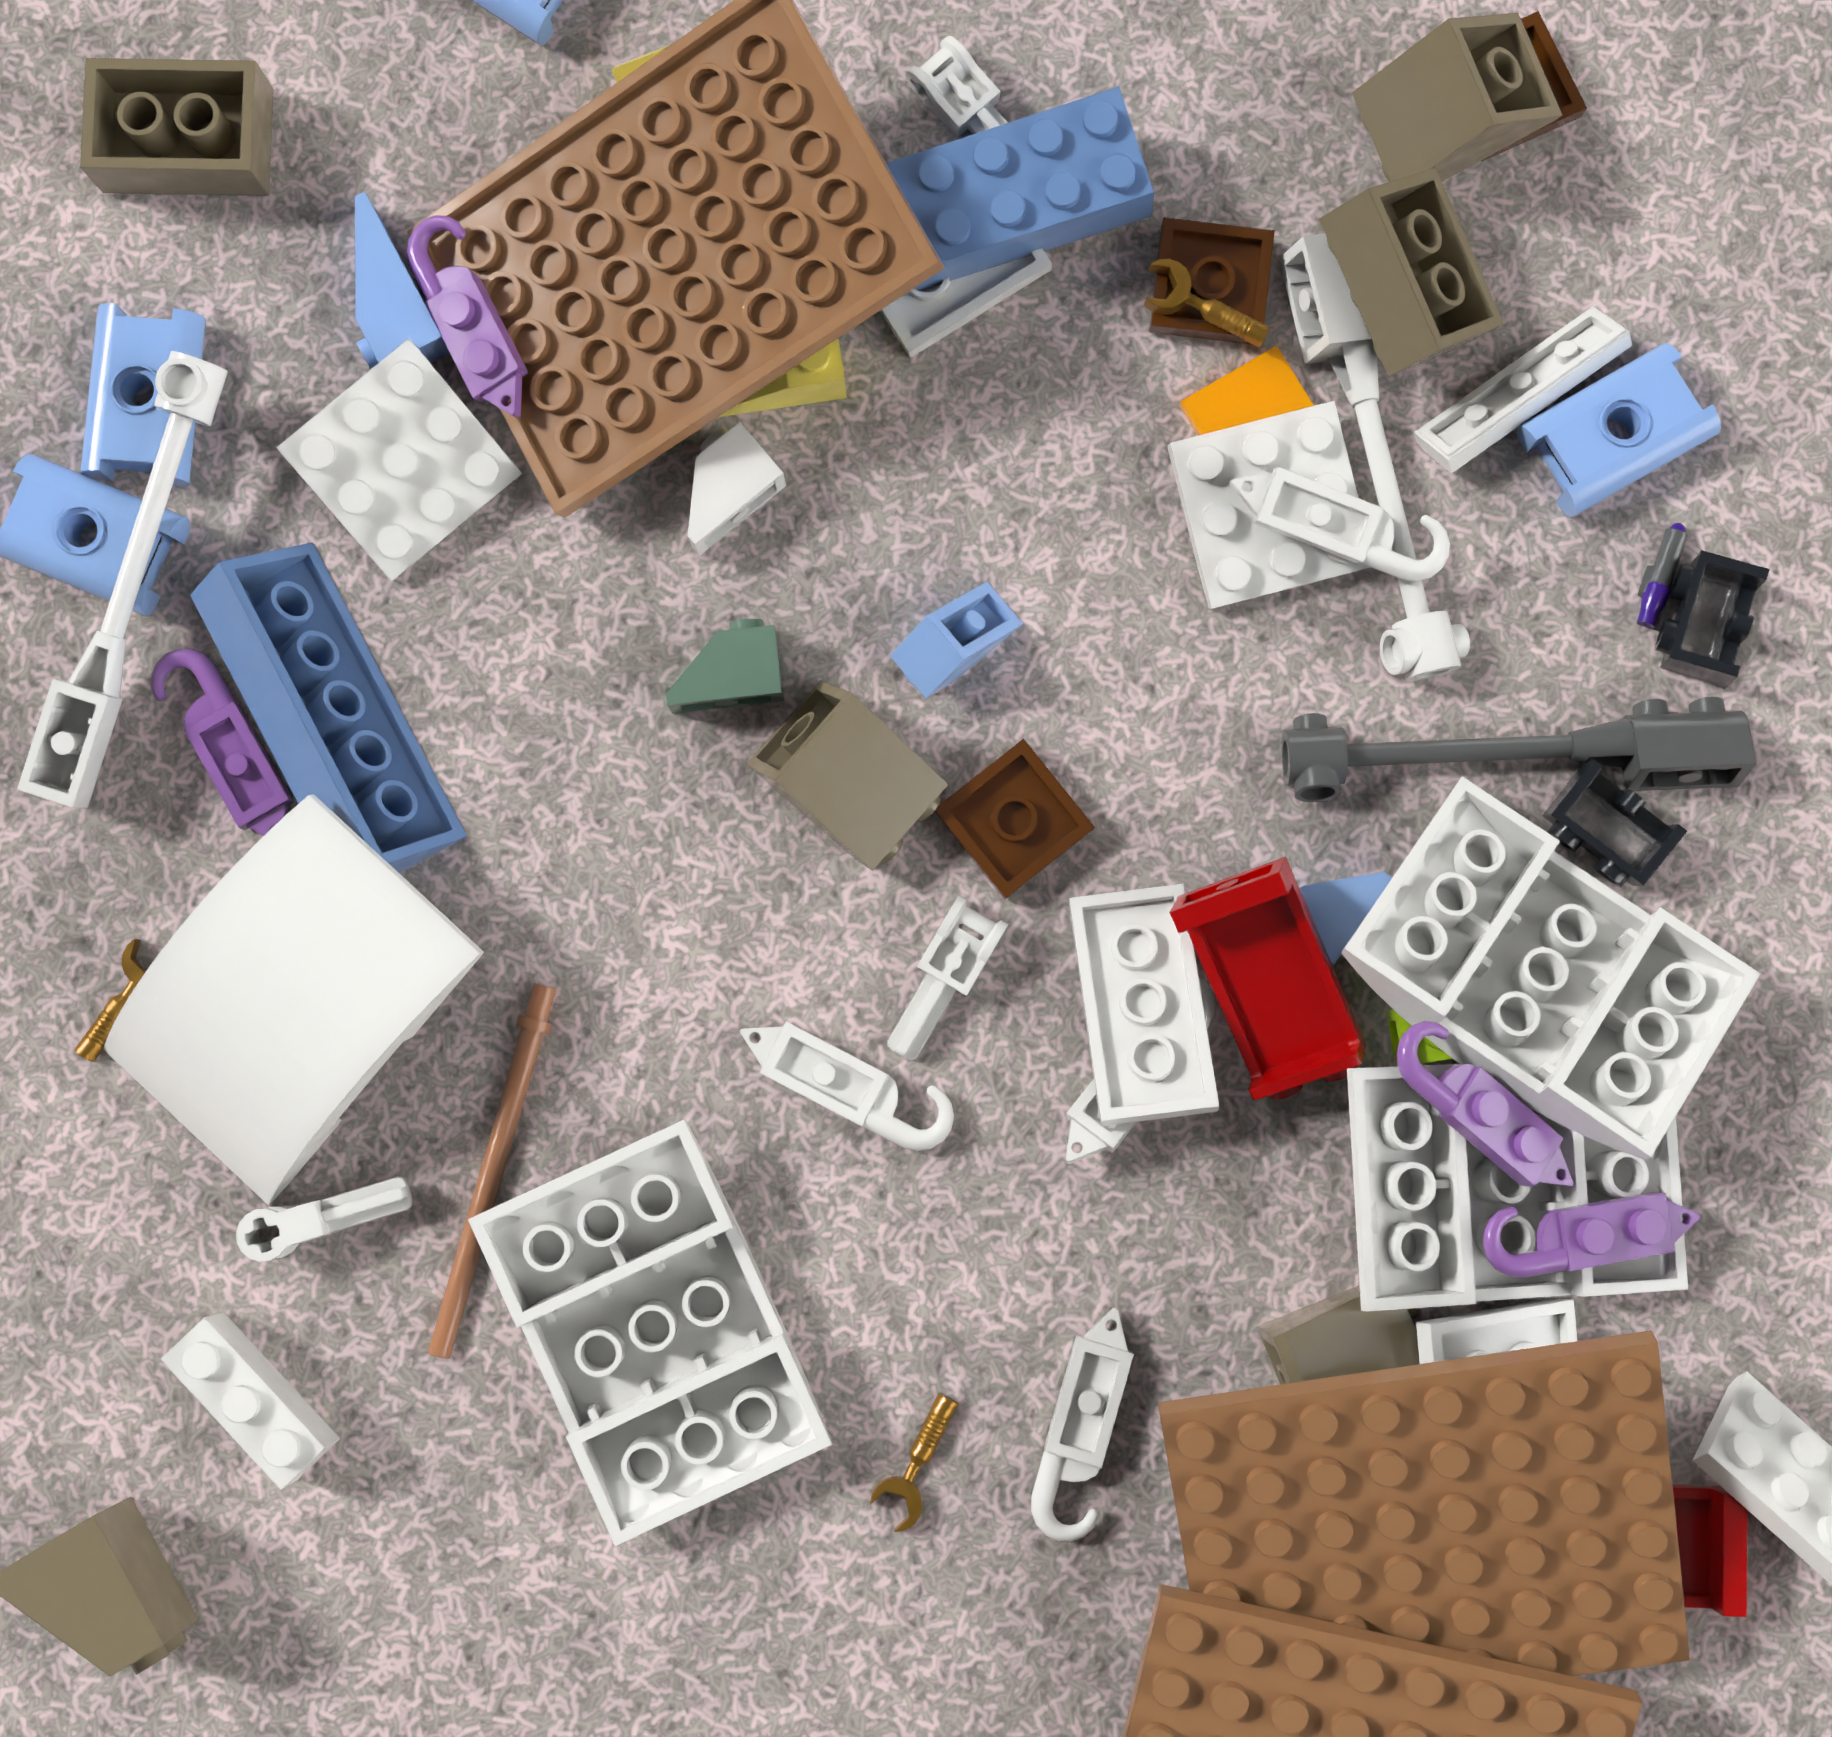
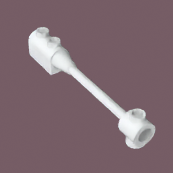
[1279,234,1470,682]
[17,351,228,808]

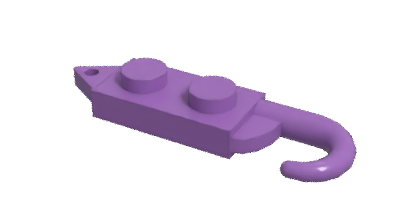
[407,215,528,418]
[151,649,294,836]
[1397,1021,1573,1186]
[1483,1192,1701,1278]

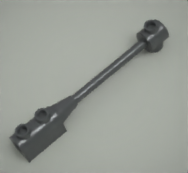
[1281,697,1757,802]

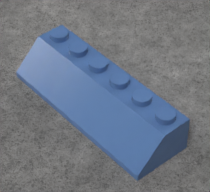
[190,542,467,873]

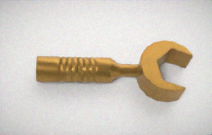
[1144,259,1271,348]
[74,939,147,1062]
[870,1393,959,1532]

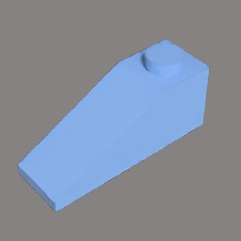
[355,191,450,369]

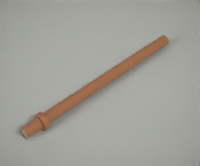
[428,983,556,1359]

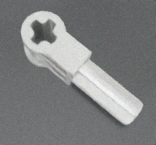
[905,36,1008,138]
[887,895,1009,1061]
[236,1176,412,1262]

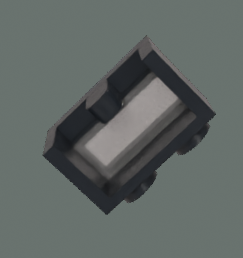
[1655,550,1770,689]
[1542,760,1687,888]

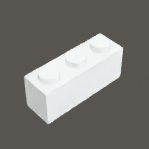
[161,1312,340,1490]

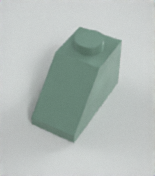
[666,619,784,714]

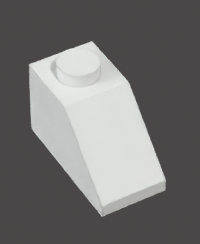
[688,422,786,556]

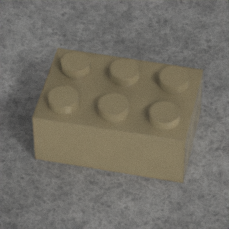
[80,58,274,196]
[1319,167,1504,377]

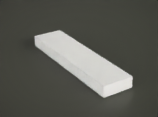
[1414,306,1632,474]

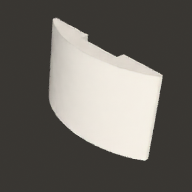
[1341,776,1761,1160]
[103,794,484,1205]
[1347,1064,1688,1312]
[468,1119,832,1546]

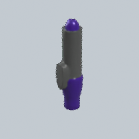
[1636,523,1688,629]

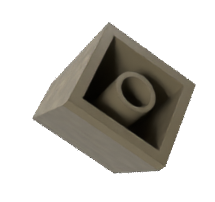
[1352,13,1562,182]
[746,680,948,871]
[1257,1285,1420,1384]
[0,1497,199,1677]

